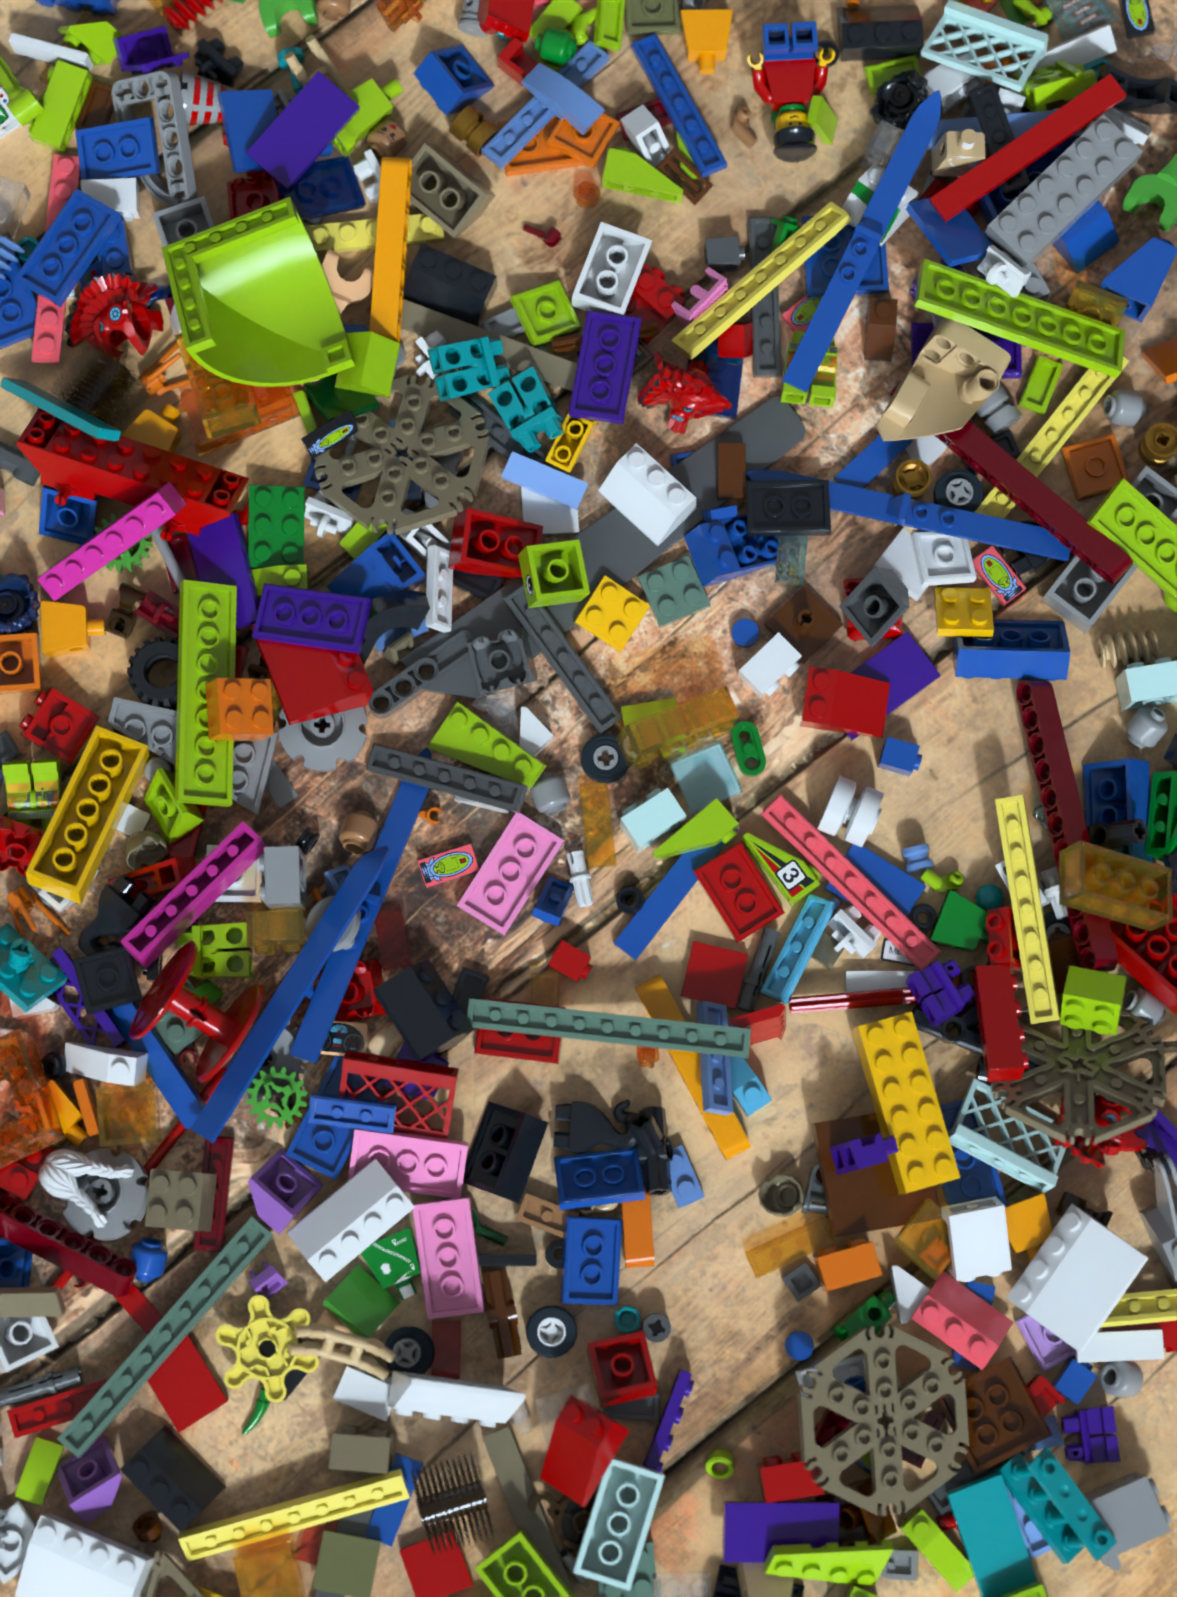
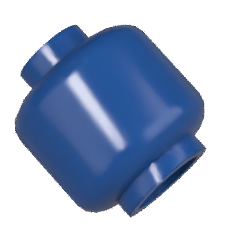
[129,1237,168,1282]

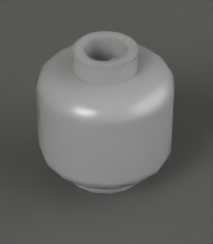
[1103,389,1146,427]
[1126,707,1168,749]
[530,772,570,816]
[1122,987,1166,1026]
[1100,1361,1143,1398]

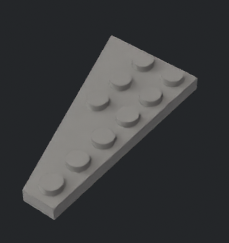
[107,697,279,816]

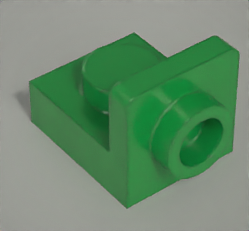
[770,215,802,253]

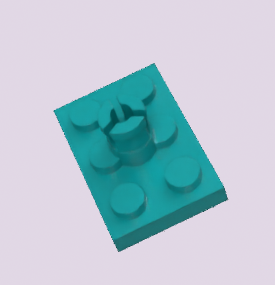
[0,923,68,1013]

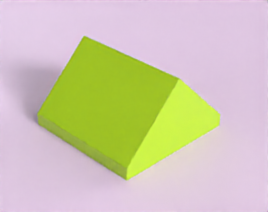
[335,331,400,398]
[144,767,205,844]

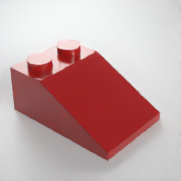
[448,508,543,579]
[800,666,890,738]
[540,1394,630,1507]

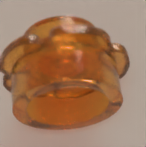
[574,181,600,208]
[637,1046,659,1069]

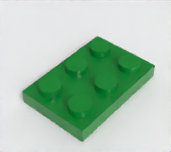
[247,485,305,569]

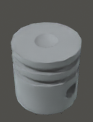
[458,0,489,37]

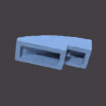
[521,63,605,135]

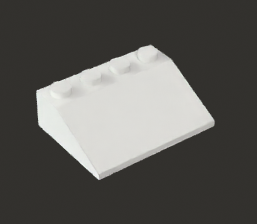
[1006,1204,1148,1353]
[387,1371,526,1427]
[15,1513,155,1597]

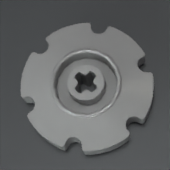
[278,707,368,772]
[60,1148,149,1241]

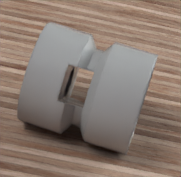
[976,384,1022,436]

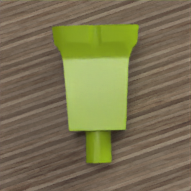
[332,78,403,158]

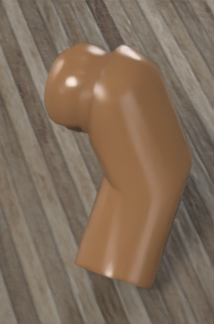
[732,106,758,148]

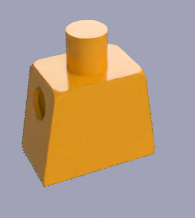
[680,9,732,75]
[121,404,182,453]
[41,601,106,658]
[16,1080,89,1148]
[1005,1193,1052,1263]

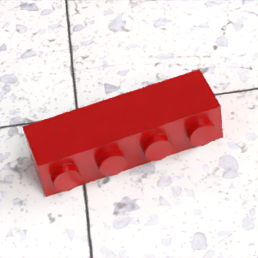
[973,964,1028,1082]

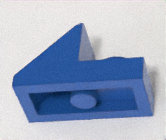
[531,876,574,926]

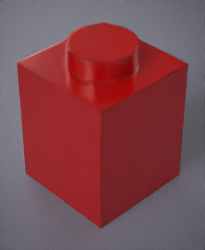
[548,940,593,983]

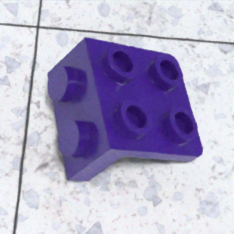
[113,25,189,75]

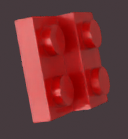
[624,264,686,345]
[19,687,100,765]
[985,907,1023,974]
[0,1123,56,1202]

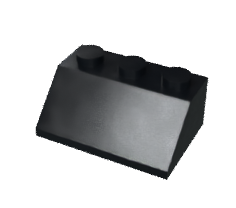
[837,5,924,61]
[403,243,497,327]
[373,959,474,1061]
[463,1101,549,1203]
[120,1425,226,1533]

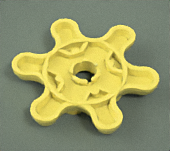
[215,1295,319,1403]

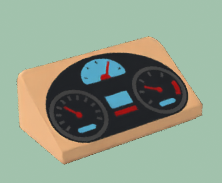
[321,1021,369,1056]

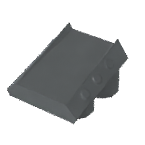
[466,627,538,695]

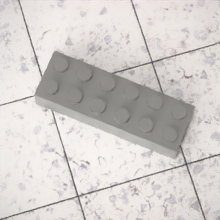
[984,114,1143,269]
[1041,465,1177,633]

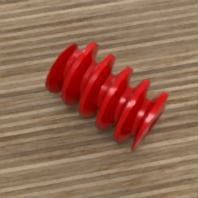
[162,0,224,36]

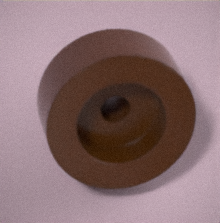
[132,1512,164,1543]

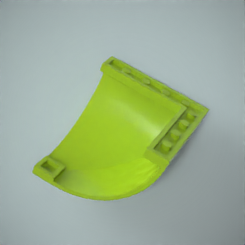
[161,197,355,387]

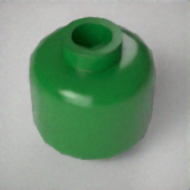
[535,26,577,65]

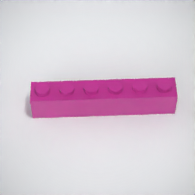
[37,482,187,601]
[120,821,266,969]

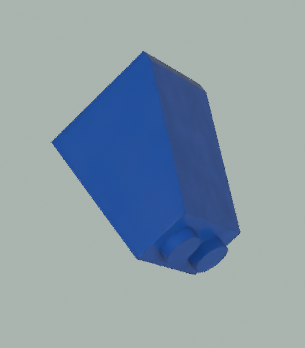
[1092,237,1177,323]

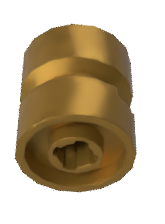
[449,105,500,157]
[1138,422,1177,467]
[891,459,932,500]

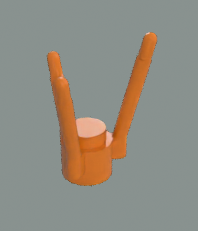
[138,342,204,396]
[6,886,71,940]

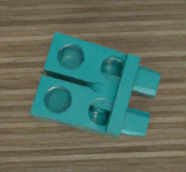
[427,336,510,402]
[488,366,564,453]

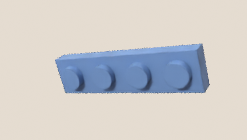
[697,1001,733,1116]

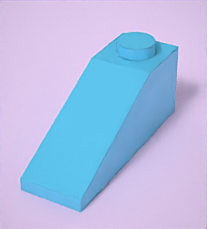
[730,1056,772,1117]

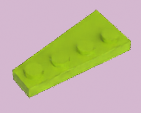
[427,702,547,788]
[763,1540,894,1587]

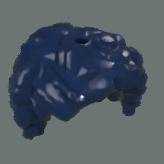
[0,573,41,635]

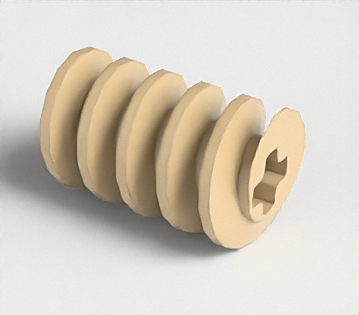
[1097,629,1159,669]

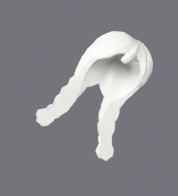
[39,1148,134,1228]

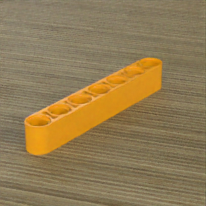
[370,157,412,343]
[635,974,751,1161]

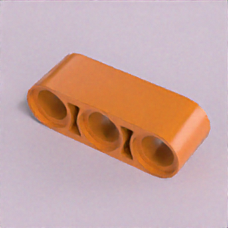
[621,1183,654,1268]

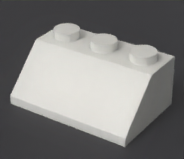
[572,222,652,315]
[598,443,696,546]

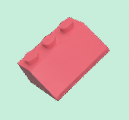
[911,1271,1013,1370]

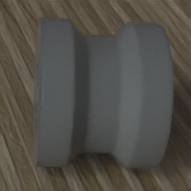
[642,1313,671,1343]

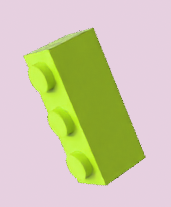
[28,60,93,154]

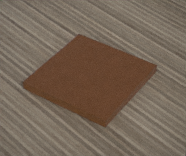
[811,1113,942,1238]

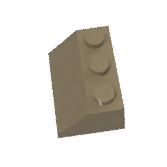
[410,143,496,238]

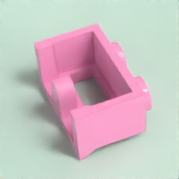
[671,267,730,327]

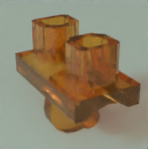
[376,0,426,32]

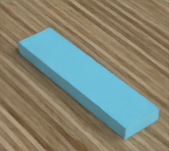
[760,893,836,1004]

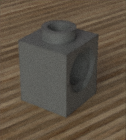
[704,236,745,273]

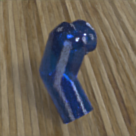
[144,284,173,310]

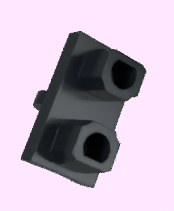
[194,38,244,88]

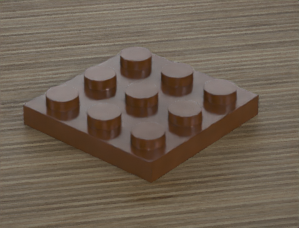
[937,1356,1052,1475]

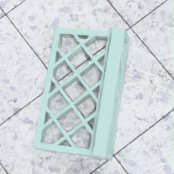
[921,0,1049,92]
[948,1078,1066,1193]

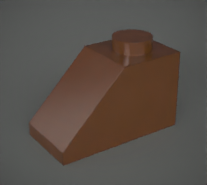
[864,297,898,362]

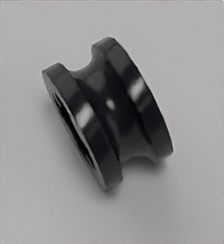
[295,827,320,855]

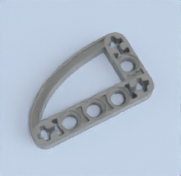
[112,71,197,207]

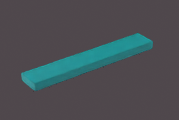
[0,377,121,441]

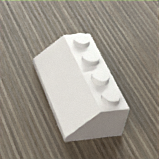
[287,1158,415,1282]

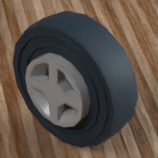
[933,469,983,513]
[385,1326,435,1375]

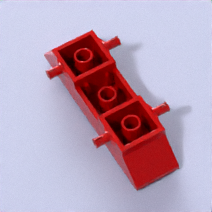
[17,408,249,541]

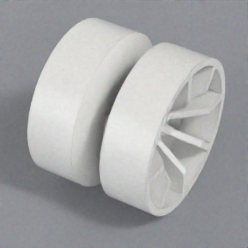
[817,775,884,847]

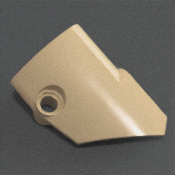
[876,318,1011,441]

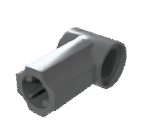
[0,441,40,486]

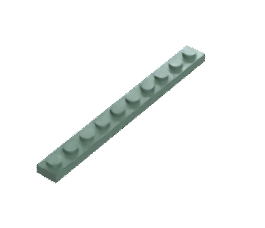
[467,998,752,1058]
[57,1217,274,1458]

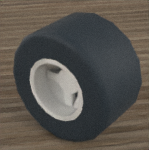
[526,1305,577,1358]

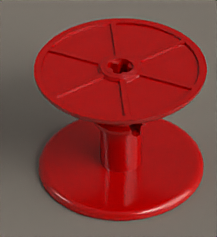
[129,941,264,1082]

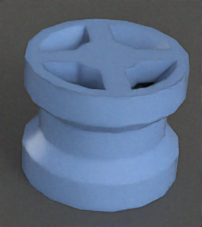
[901,843,934,872]

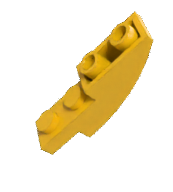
[545,413,598,473]

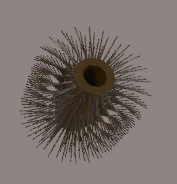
[50,341,152,431]
[411,1452,494,1556]

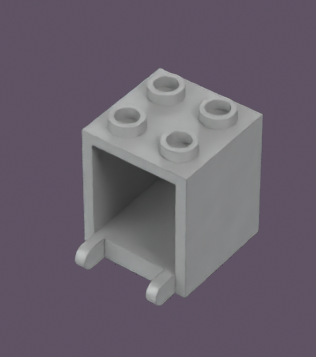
[1083,1471,1172,1571]

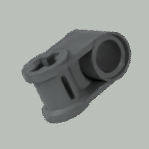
[801,1162,829,1218]

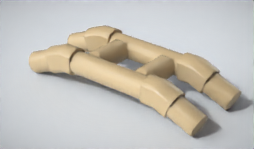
[284,35,352,94]
[288,1323,396,1381]

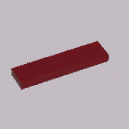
[193,1136,235,1252]

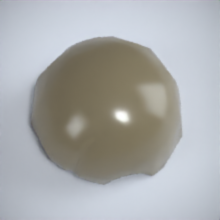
[125,831,168,871]
[758,1173,805,1217]

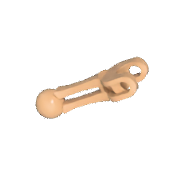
[298,249,374,387]

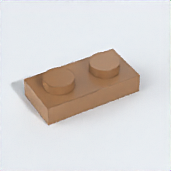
[515,1193,579,1238]

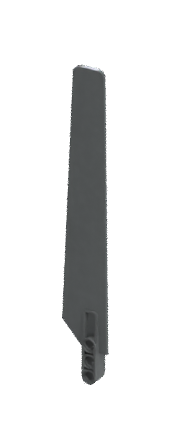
[368,397,805,719]

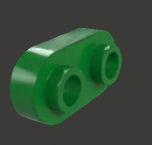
[730,721,766,777]

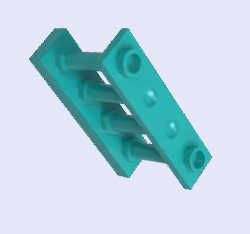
[995,1447,1117,1564]

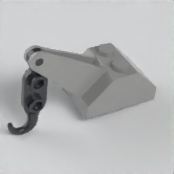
[1134,1131,1177,1289]

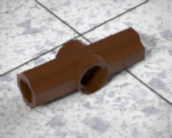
[482,1269,522,1359]

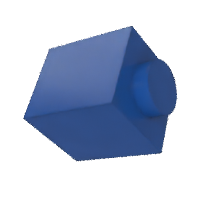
[877,737,922,776]
[1051,1358,1097,1404]

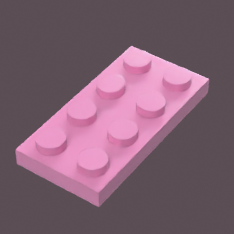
[457,813,564,936]
[348,1129,469,1199]
[413,1197,485,1319]

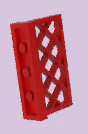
[339,1050,459,1139]

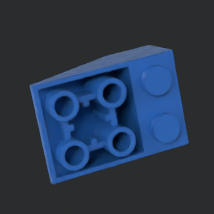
[684,514,785,587]
[327,533,426,600]

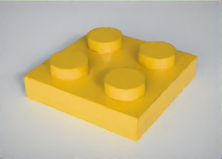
[574,575,650,652]
[934,587,994,637]

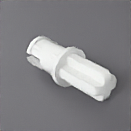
[566,850,594,907]

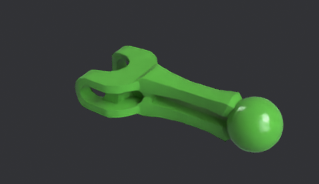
[258,0,319,38]
[1123,153,1177,233]

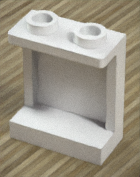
[941,1196,1012,1282]

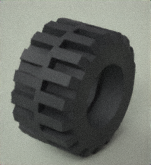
[127,637,179,710]

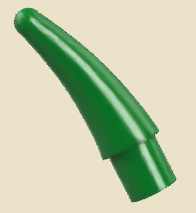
[242,1388,270,1435]

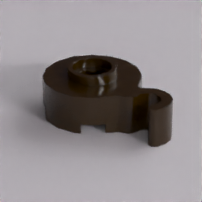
[527,1490,596,1551]

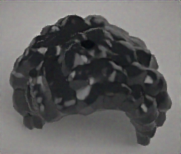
[869,70,928,131]

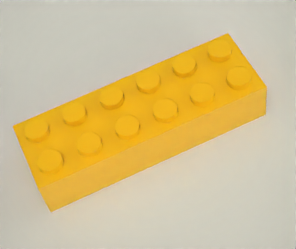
[26,725,150,904]
[851,1012,961,1195]

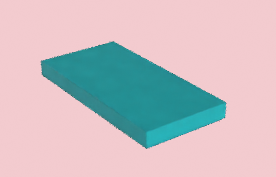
[945,1471,1037,1597]

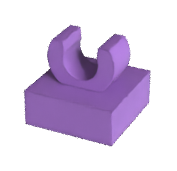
[249,1261,288,1299]

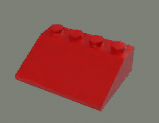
[251,625,374,725]
[1108,874,1177,1015]

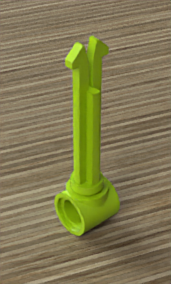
[0,54,45,127]

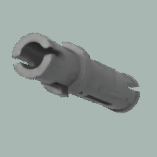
[736,927,781,1013]
[0,1365,83,1408]

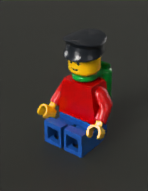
[747,21,835,163]

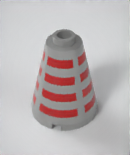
[180,70,239,126]

